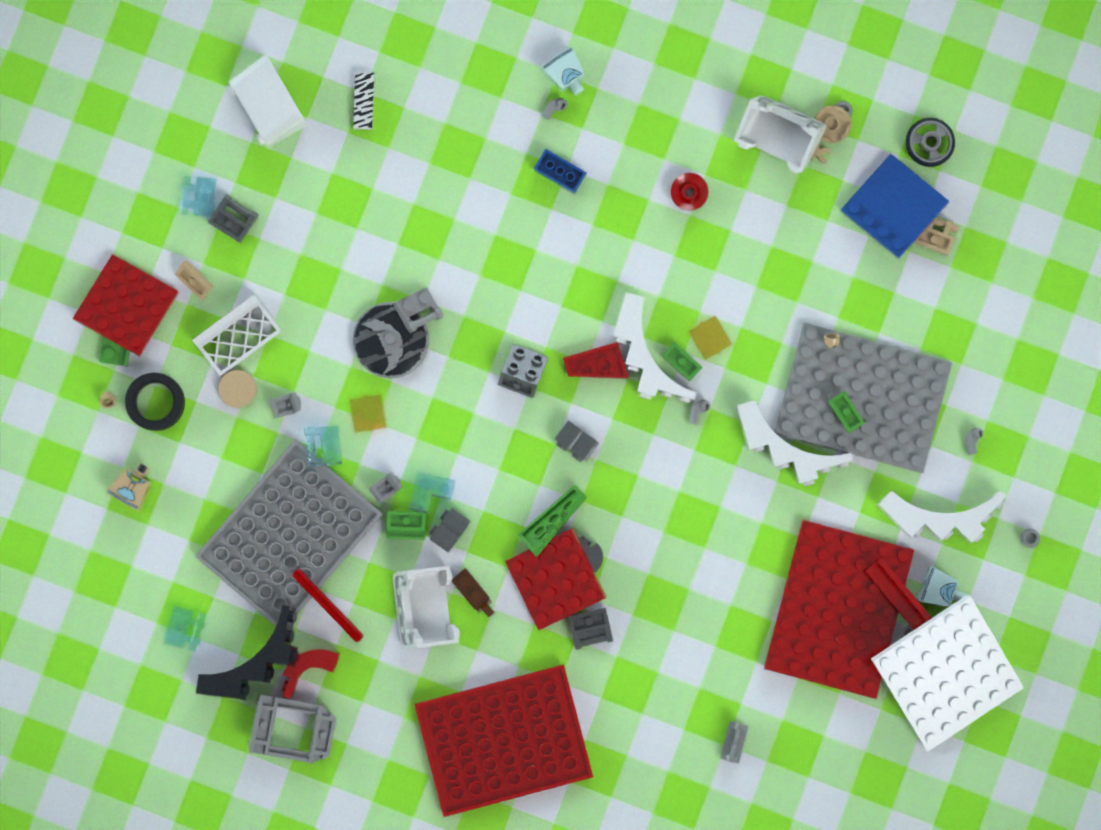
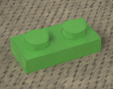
[661,342,703,382]
[827,391,865,434]

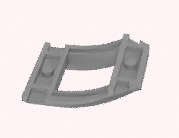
[248,694,336,764]

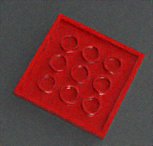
[72,254,179,357]
[505,528,607,631]

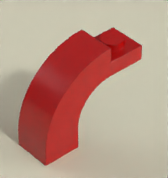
[281,649,340,699]

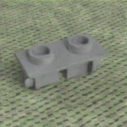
[720,721,748,764]

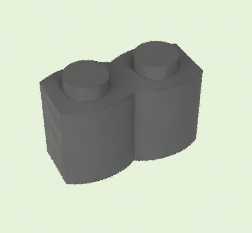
[555,421,600,463]
[429,508,471,553]

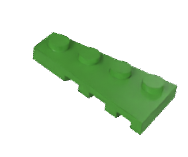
[517,485,587,557]

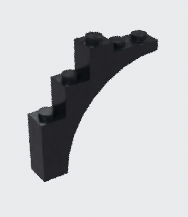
[196,605,299,700]

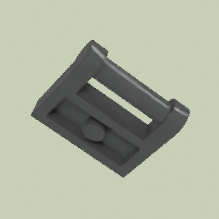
[208,194,259,244]
[568,608,613,650]

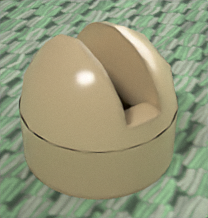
[824,333,840,349]
[100,391,115,408]

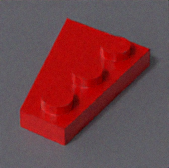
[563,342,629,379]

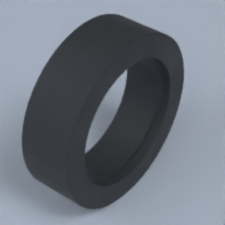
[125,372,185,431]

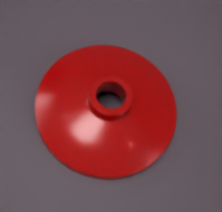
[670,173,709,211]

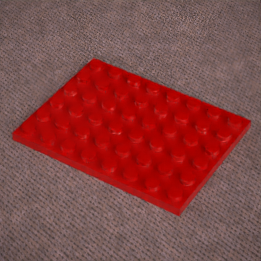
[763,520,914,699]
[414,664,593,817]

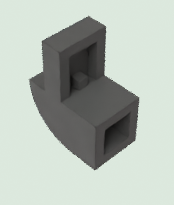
[577,535,603,573]

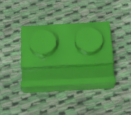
[99,337,130,367]
[386,511,426,540]

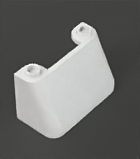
[228,55,307,148]
[734,95,827,173]
[393,566,460,649]

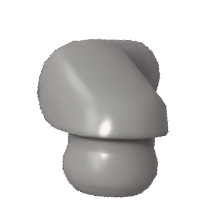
[541,98,568,120]
[689,400,711,425]
[965,427,983,455]

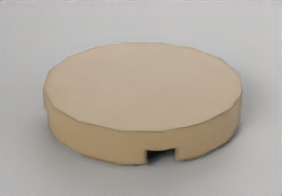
[815,105,852,143]
[218,370,257,408]

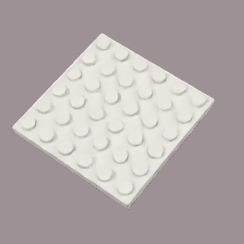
[871,595,1024,751]

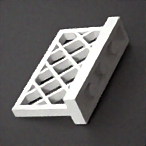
[192,294,282,377]

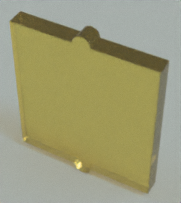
[688,316,732,360]
[350,395,386,433]

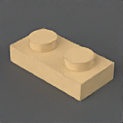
[175,260,214,301]

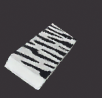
[353,72,375,130]

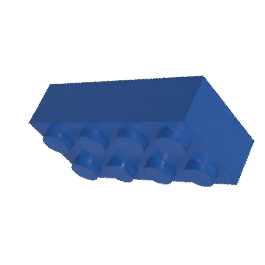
[534,149,587,195]

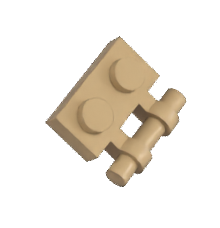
[914,217,959,256]

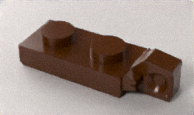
[452,568,495,618]

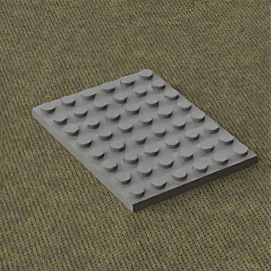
[775,323,952,473]
[195,439,383,626]

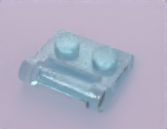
[304,426,342,467]

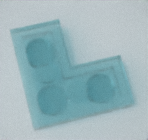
[409,472,455,514]

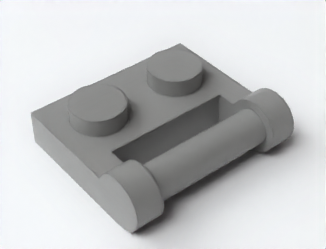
[393,287,443,333]

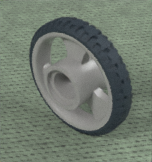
[905,118,955,167]

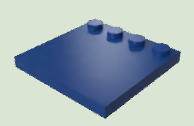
[841,154,949,259]

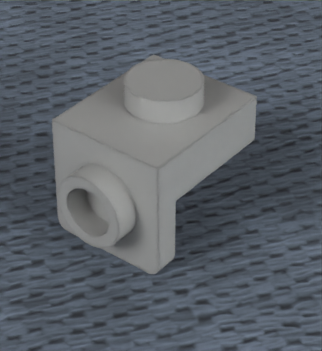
[269,392,301,419]
[369,472,402,504]

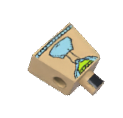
[106,463,151,511]

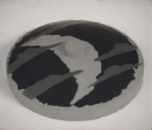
[353,302,429,378]

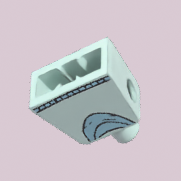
[541,46,584,96]
[917,566,966,607]

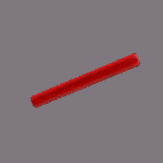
[292,568,364,642]

